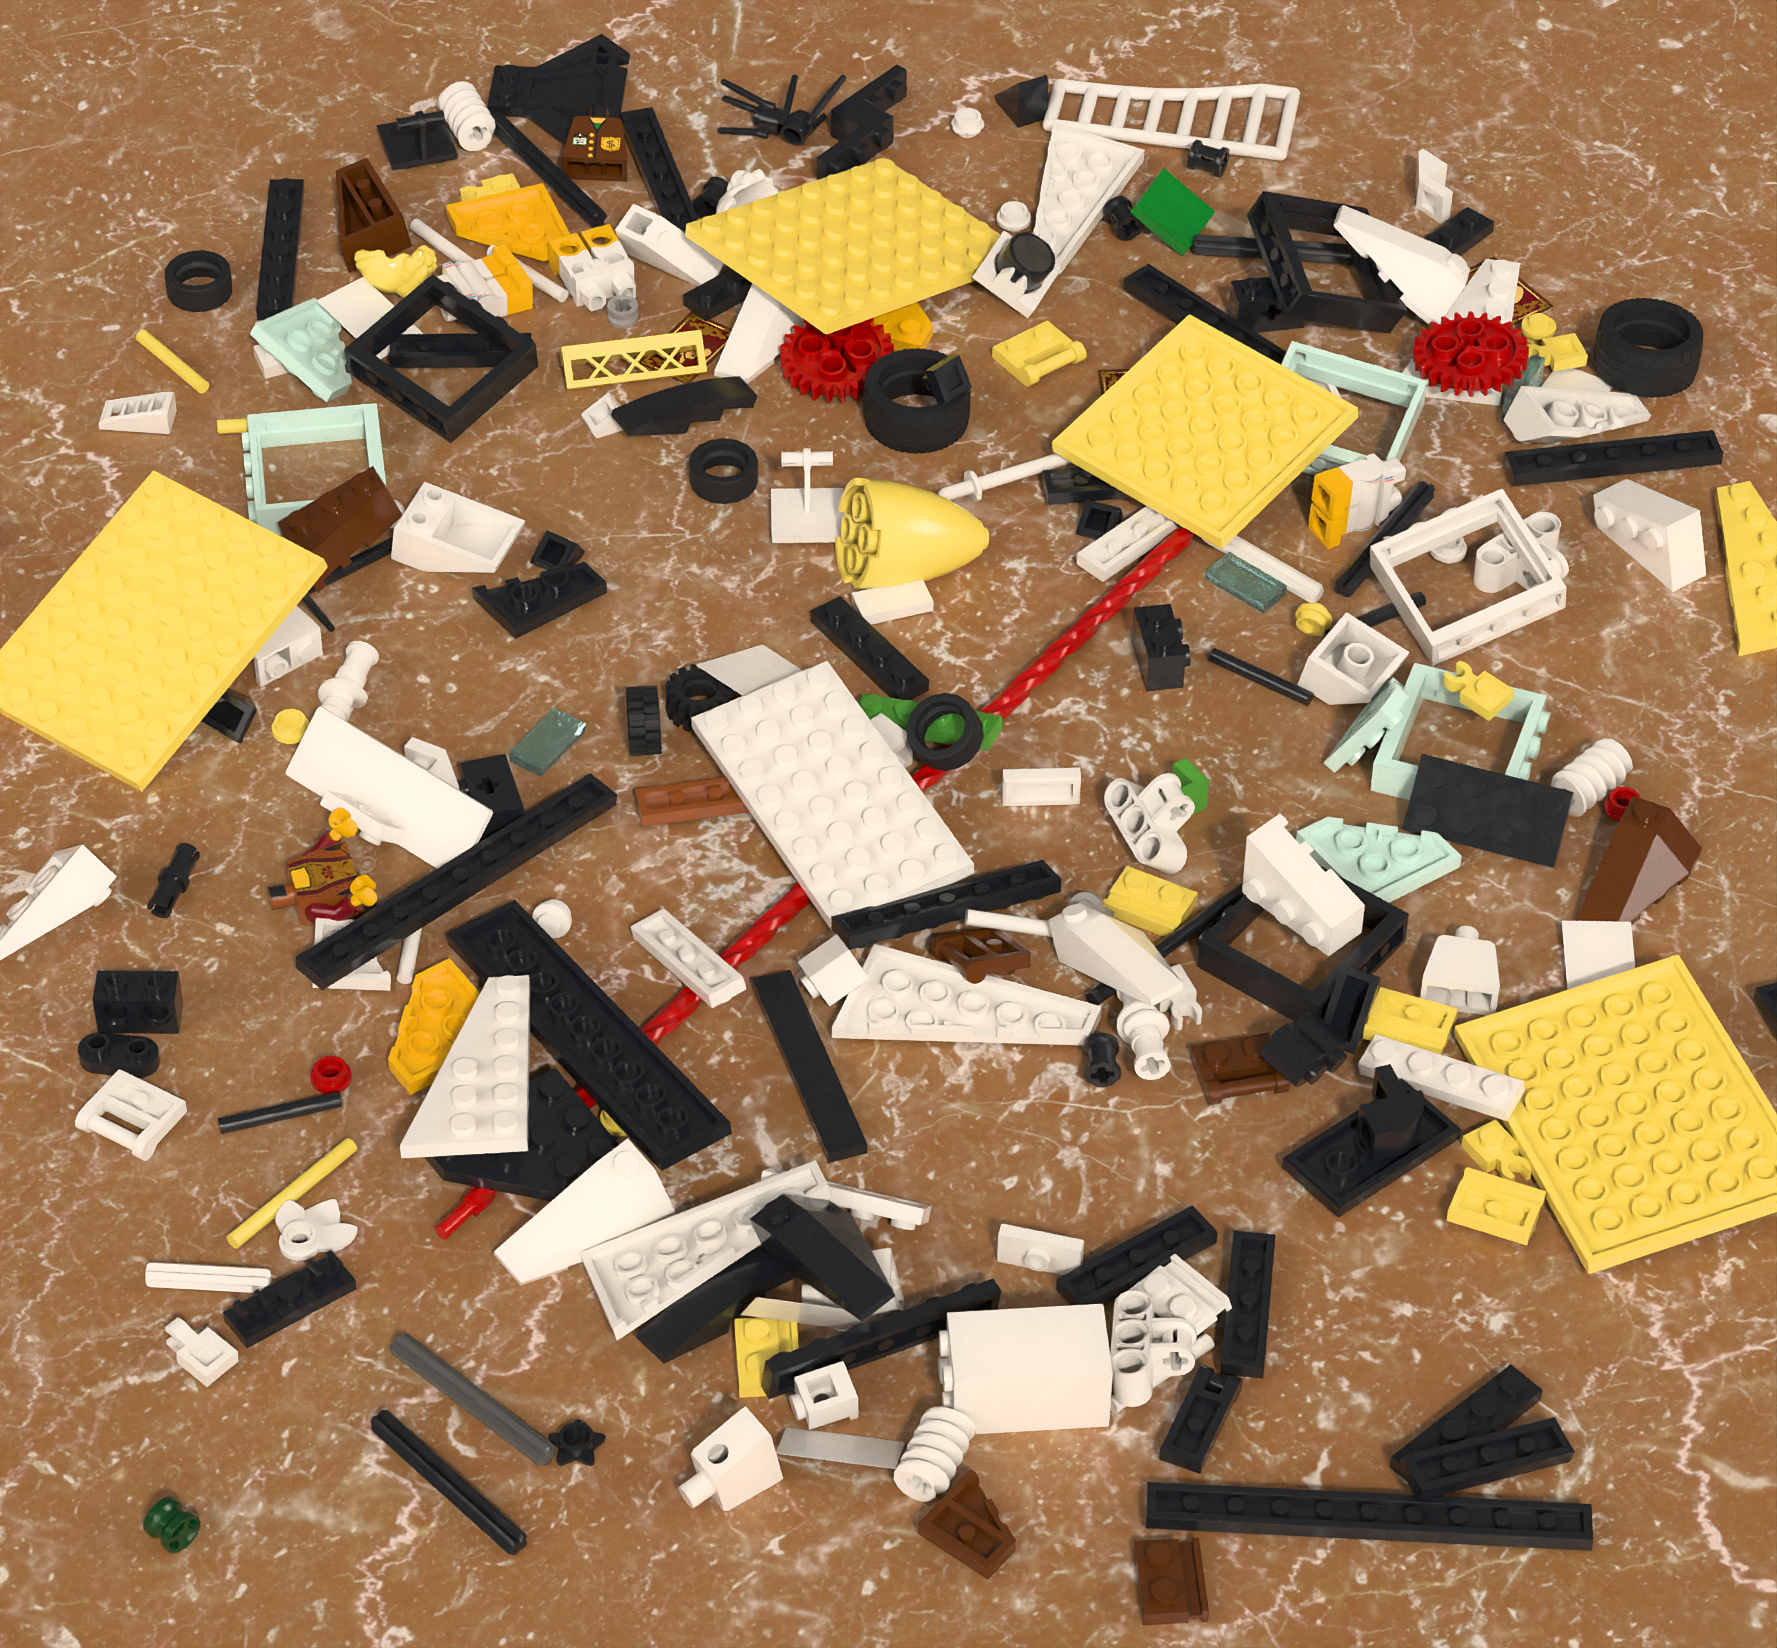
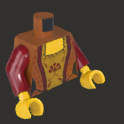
[268,807,377,926]

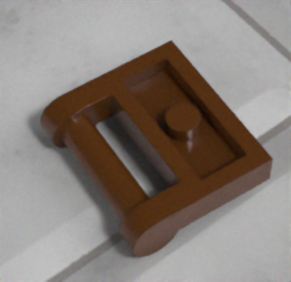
[930,928,1031,984]
[1190,1032,1289,1105]

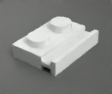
[1128,1254,1232,1338]

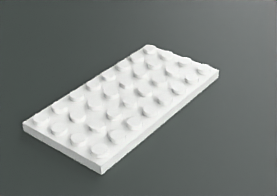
[691,661,974,935]

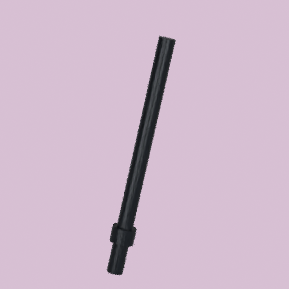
[1086,882,1244,1005]

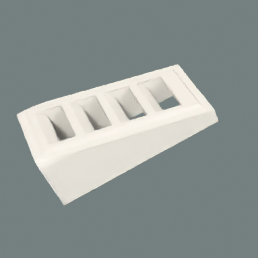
[98,392,177,434]

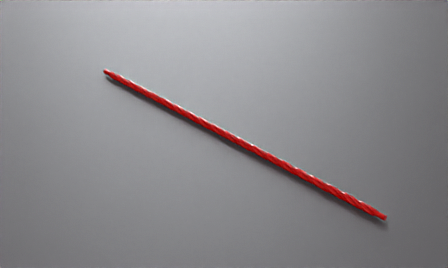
[435,527,1196,1240]

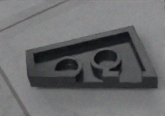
[472,562,607,639]

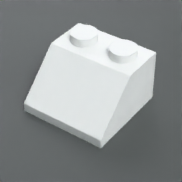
[1297,612,1409,705]

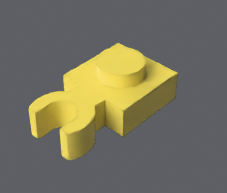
[460,173,521,201]
[1527,333,1588,372]
[1443,661,1514,721]
[1461,1120,1532,1182]

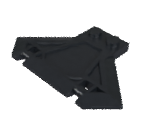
[488,34,630,145]

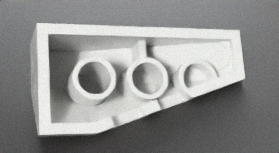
[1333,205,1470,324]
[714,283,803,384]
[1504,386,1651,444]
[0,844,117,960]
[1049,903,1184,1006]
[494,1138,676,1286]

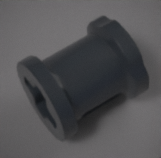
[1187,139,1229,177]
[693,177,728,219]
[1103,196,1144,241]
[1083,1033,1121,1087]

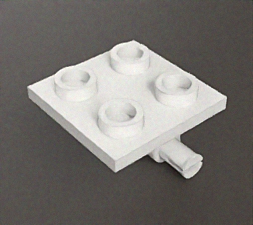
[771,448,844,543]

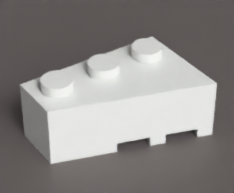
[1593,479,1706,592]
[1242,814,1365,956]

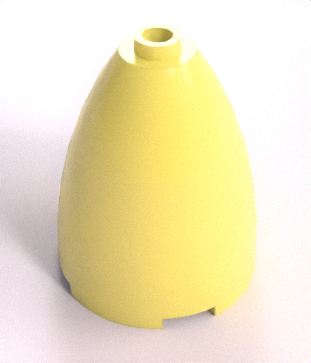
[835,478,989,589]

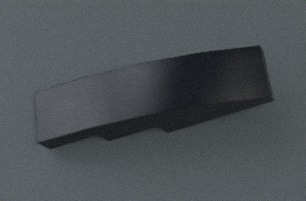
[611,376,757,436]
[636,1246,797,1364]

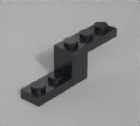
[817,65,907,180]

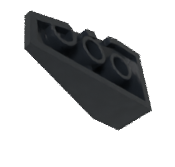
[750,1194,895,1322]

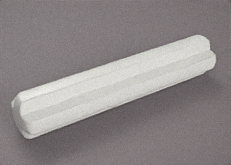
[145,1262,272,1293]

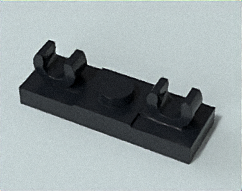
[223,1250,356,1348]

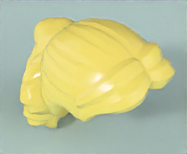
[354,245,437,299]

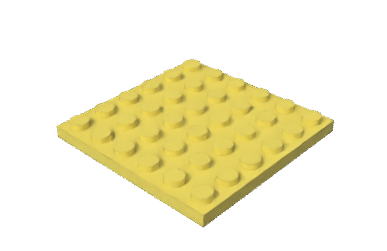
[1052,314,1358,549]

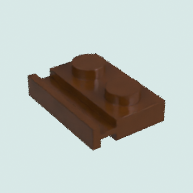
[1134,1538,1209,1625]

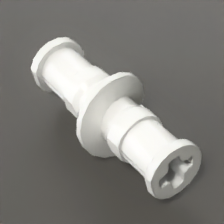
[318,641,379,721]
[1116,989,1171,1080]

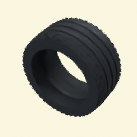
[1594,298,1703,398]
[863,348,971,454]

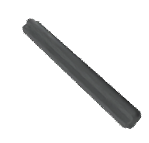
[390,1334,556,1466]

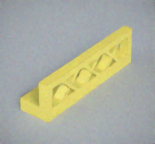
[559,330,707,390]

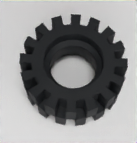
[665,664,734,732]
[626,685,662,756]

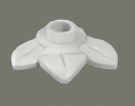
[275,1199,358,1261]

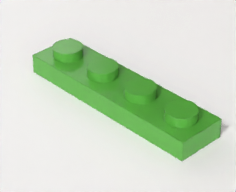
[858,693,1003,751]

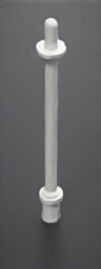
[938,453,1072,502]

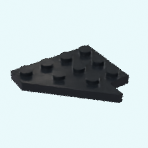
[425,1067,619,1201]

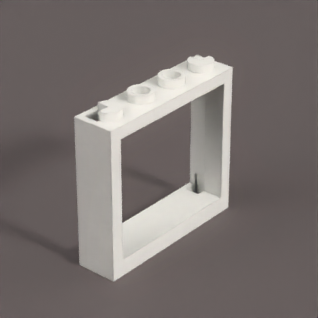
[1370,489,1567,666]

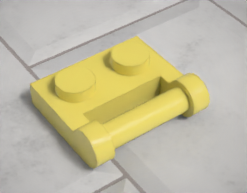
[992,320,1087,387]

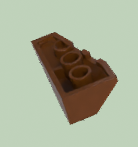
[1576,796,1702,926]

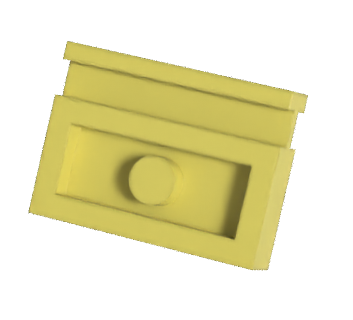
[1103,866,1198,937]
[1362,987,1458,1055]
[1447,1167,1547,1245]
[734,1317,799,1398]

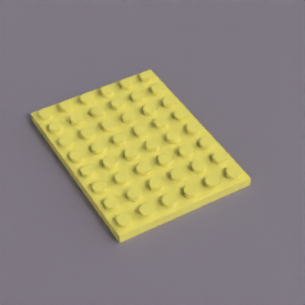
[685,158,1000,335]
[0,470,328,792]
[1455,954,1777,1274]

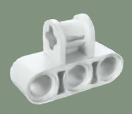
[1473,511,1569,593]
[1104,773,1195,875]
[1110,1290,1197,1407]

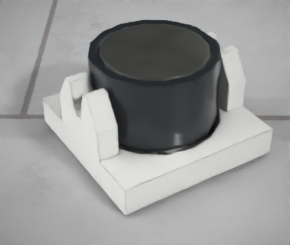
[972,230,1060,318]

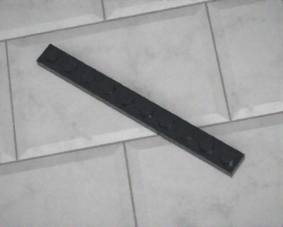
[296,773,617,991]
[1146,1482,1593,1551]

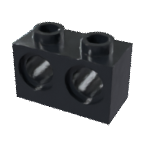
[93,971,183,1034]

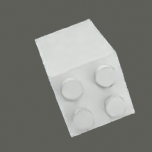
[938,1304,1113,1434]

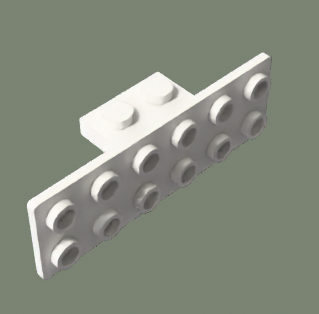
[286,707,493,869]

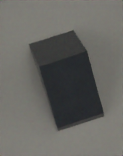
[994,75,1049,128]

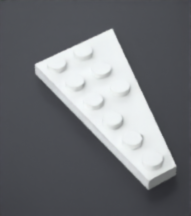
[1033,122,1145,275]
[1402,259,1520,406]
[832,944,1102,1045]
[400,975,530,1158]
[579,1160,832,1340]

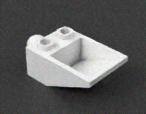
[390,482,525,573]

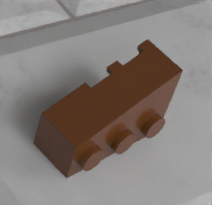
[336,158,412,273]
[278,466,402,593]

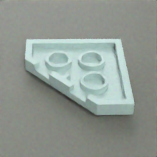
[250,297,352,403]
[1324,677,1409,773]
[1296,817,1462,903]

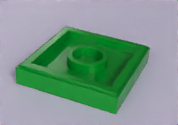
[1130,168,1215,256]

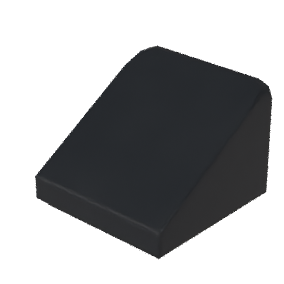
[1076,499,1124,540]
[530,530,585,571]

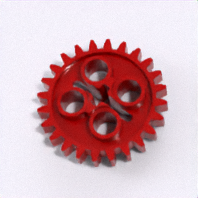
[1413,311,1529,397]
[780,318,894,403]

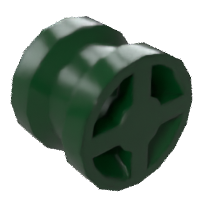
[143,1496,200,1554]

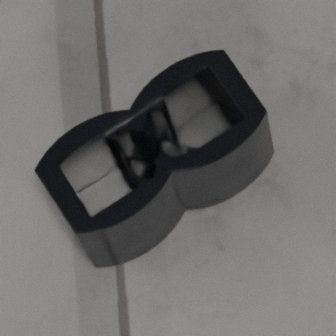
[1260,1010,1350,1087]

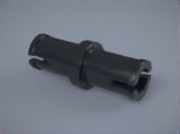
[147,843,200,918]

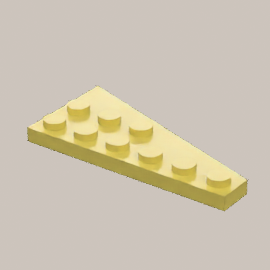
[1715,481,1777,656]

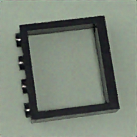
[1247,191,1407,333]
[344,274,538,443]
[1197,865,1409,1021]

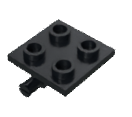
[377,110,458,170]

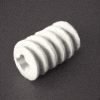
[437,81,496,151]
[1551,738,1633,817]
[893,1406,976,1503]

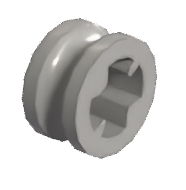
[607,295,639,329]

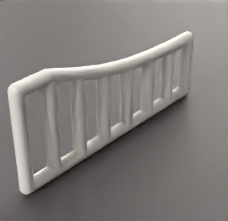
[1043,79,1300,161]

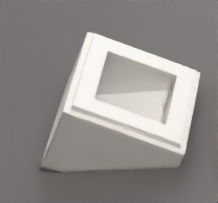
[581,392,624,438]

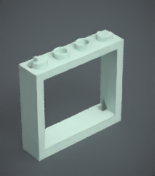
[1281,341,1428,476]
[242,403,386,535]
[1370,663,1551,800]

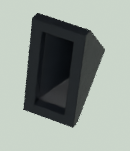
[201,688,257,743]
[1324,964,1381,1055]

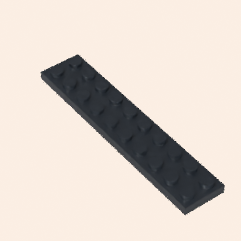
[447,900,732,1171]

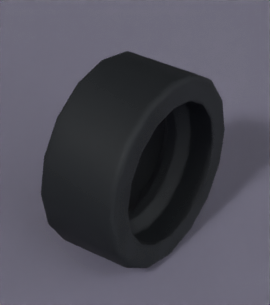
[165,250,232,312]
[689,438,758,504]
[906,693,984,771]

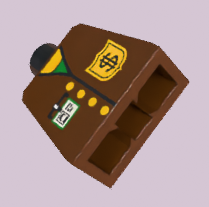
[563,106,627,182]

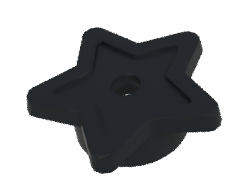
[548,1419,606,1466]

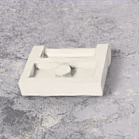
[75,1069,187,1161]

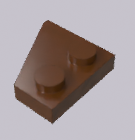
[918,1469,1016,1579]

